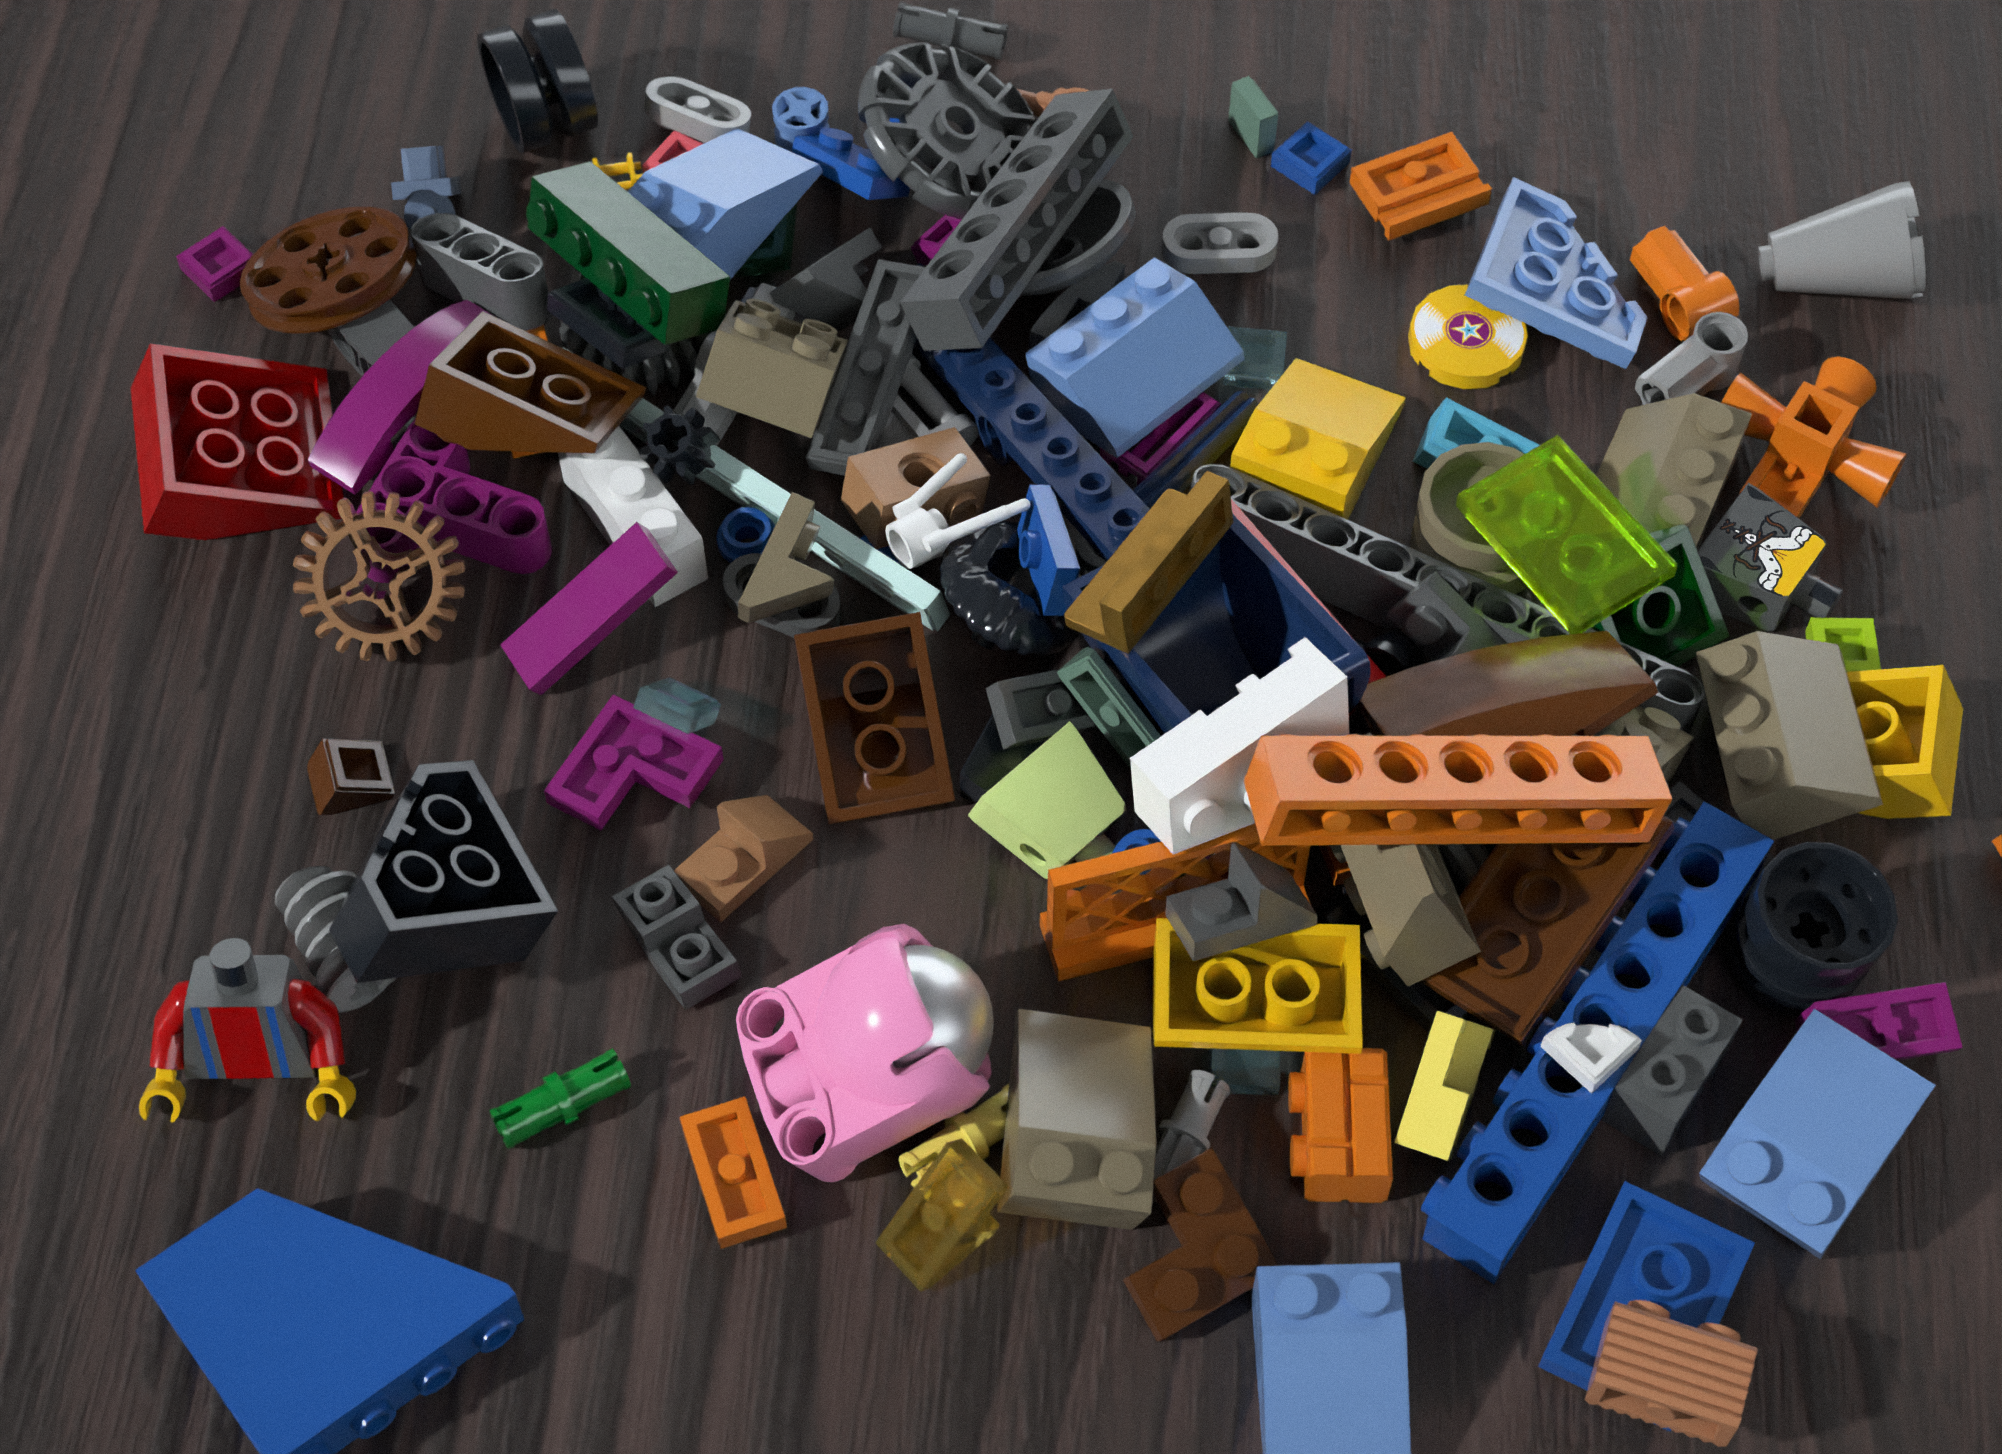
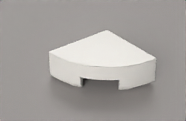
[1541,1023,1642,1093]

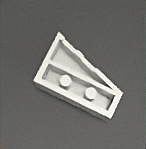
[1130,637,1349,855]

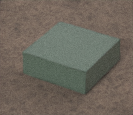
[1228,76,1278,159]

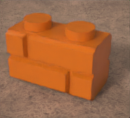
[1288,1048,1393,1203]

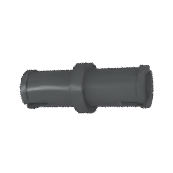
[893,1,1008,60]

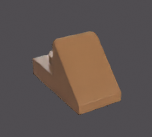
[674,795,813,923]

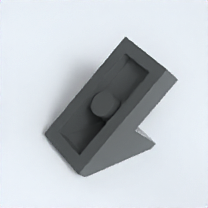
[770,228,882,331]
[1386,571,1507,663]
[1165,842,1317,961]

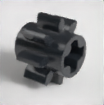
[639,406,720,485]

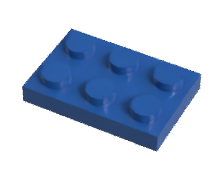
[1538,1181,1755,1432]

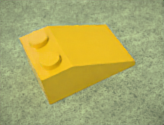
[1230,358,1406,520]
[1847,665,1963,819]

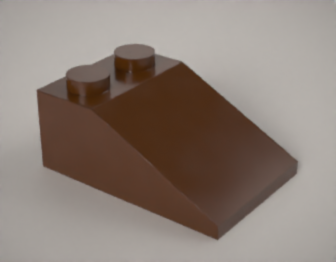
[415,311,646,453]
[794,612,955,825]

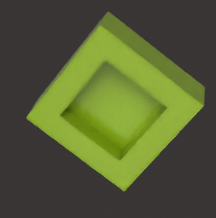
[1805,617,1881,672]

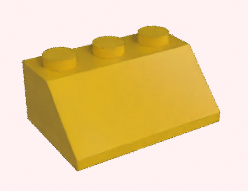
[1152,918,1363,1054]

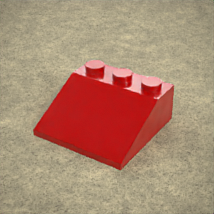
[131,343,344,540]

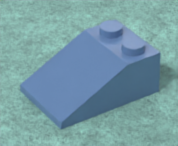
[628,129,823,280]
[1699,1009,1935,1259]
[1251,1263,1411,1454]

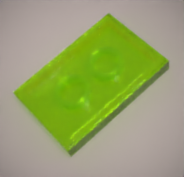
[1456,435,1678,634]

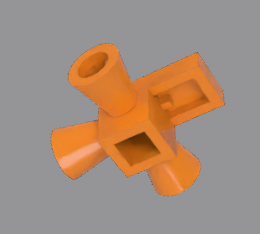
[1721,357,1907,518]

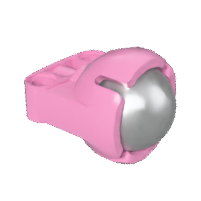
[736,924,994,1182]

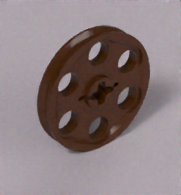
[240,206,417,334]

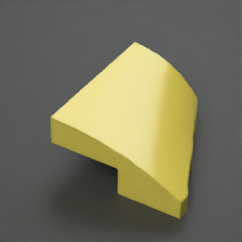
[1394,1011,1496,1161]

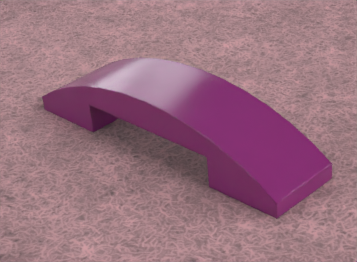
[308,300,496,495]

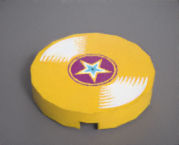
[1408,285,1528,389]

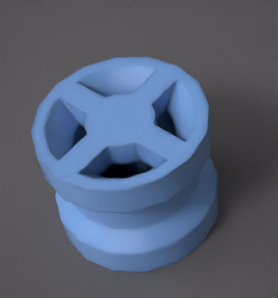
[772,87,830,152]

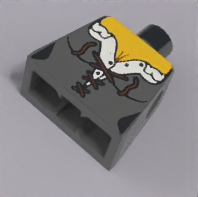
[1698,483,1843,631]

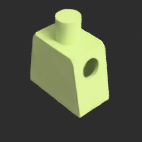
[968,721,1127,879]

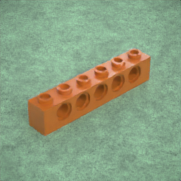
[1244,734,1672,846]

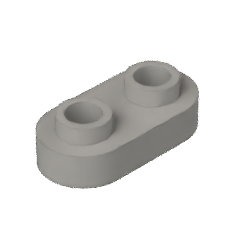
[644,77,751,143]
[1162,213,1278,274]

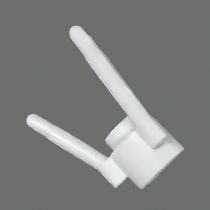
[885,453,1030,569]

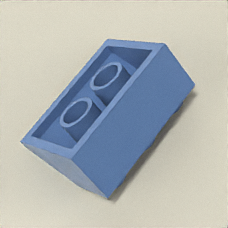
[1025,257,1245,458]

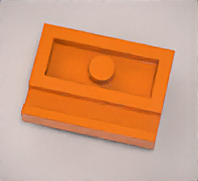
[1349,132,1492,241]

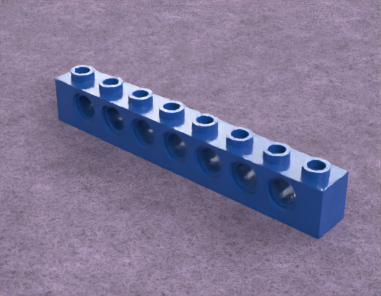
[1421,801,1774,1284]

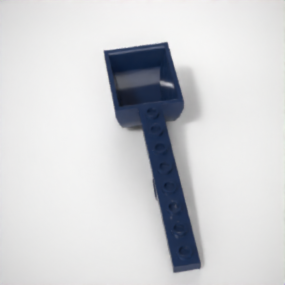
[913,263,1371,736]

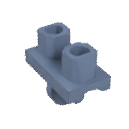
[391,146,462,230]

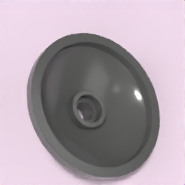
[1020,179,1136,296]

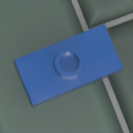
[1017,484,1080,616]

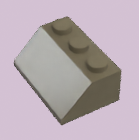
[1564,393,1752,560]
[1696,631,1883,840]
[1329,732,1481,987]

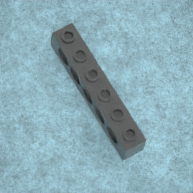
[900,89,1134,351]

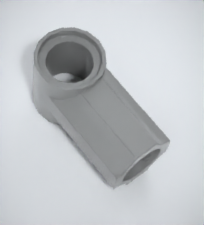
[1635,312,1748,405]

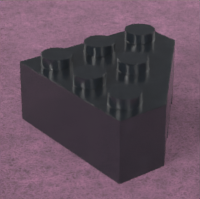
[329,760,558,983]

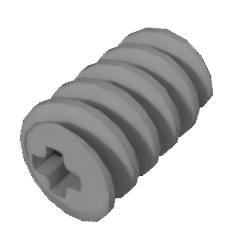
[275,865,396,1013]

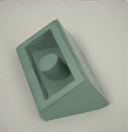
[1057,647,1161,769]

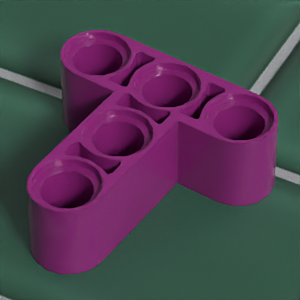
[356,418,552,583]

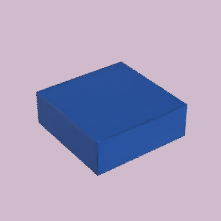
[1271,121,1352,195]

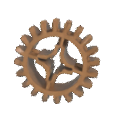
[293,491,466,661]

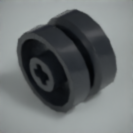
[477,9,598,153]

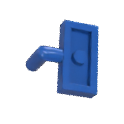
[792,118,910,200]

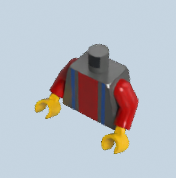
[139,938,356,1123]

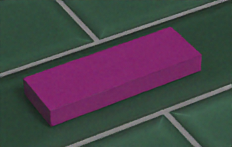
[500,522,678,695]

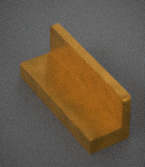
[1064,471,1234,654]

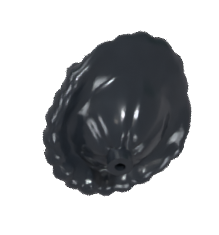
[939,521,1081,657]

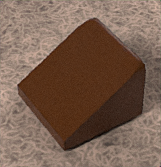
[307,738,395,815]

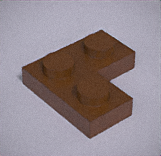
[1123,1148,1279,1342]

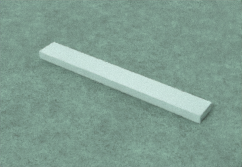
[562,347,951,631]

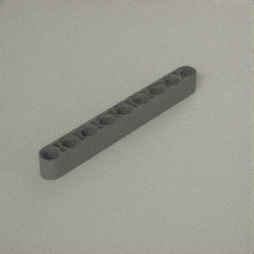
[1189,464,1705,734]

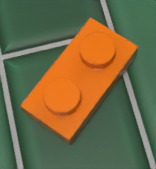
[679,1096,787,1249]

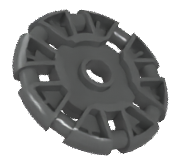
[857,42,1037,219]

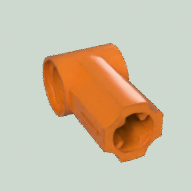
[1630,226,1740,341]

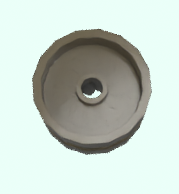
[1410,442,1557,594]

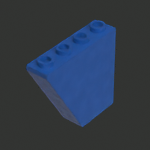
[135,1188,525,1454]

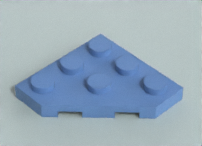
[1465,177,1648,369]

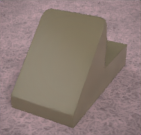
[738,492,834,623]

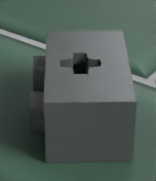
[1602,985,1742,1156]

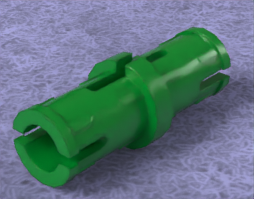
[489,1048,632,1149]

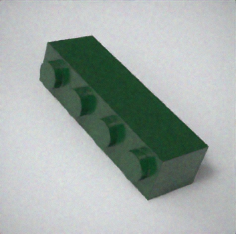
[526,161,730,345]

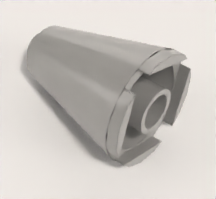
[1758,181,1926,299]

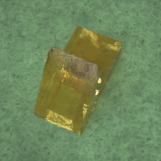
[875,1138,1008,1292]

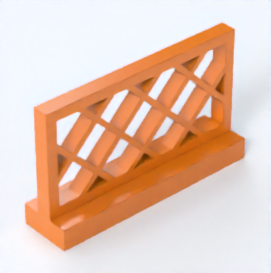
[1040,823,1311,982]

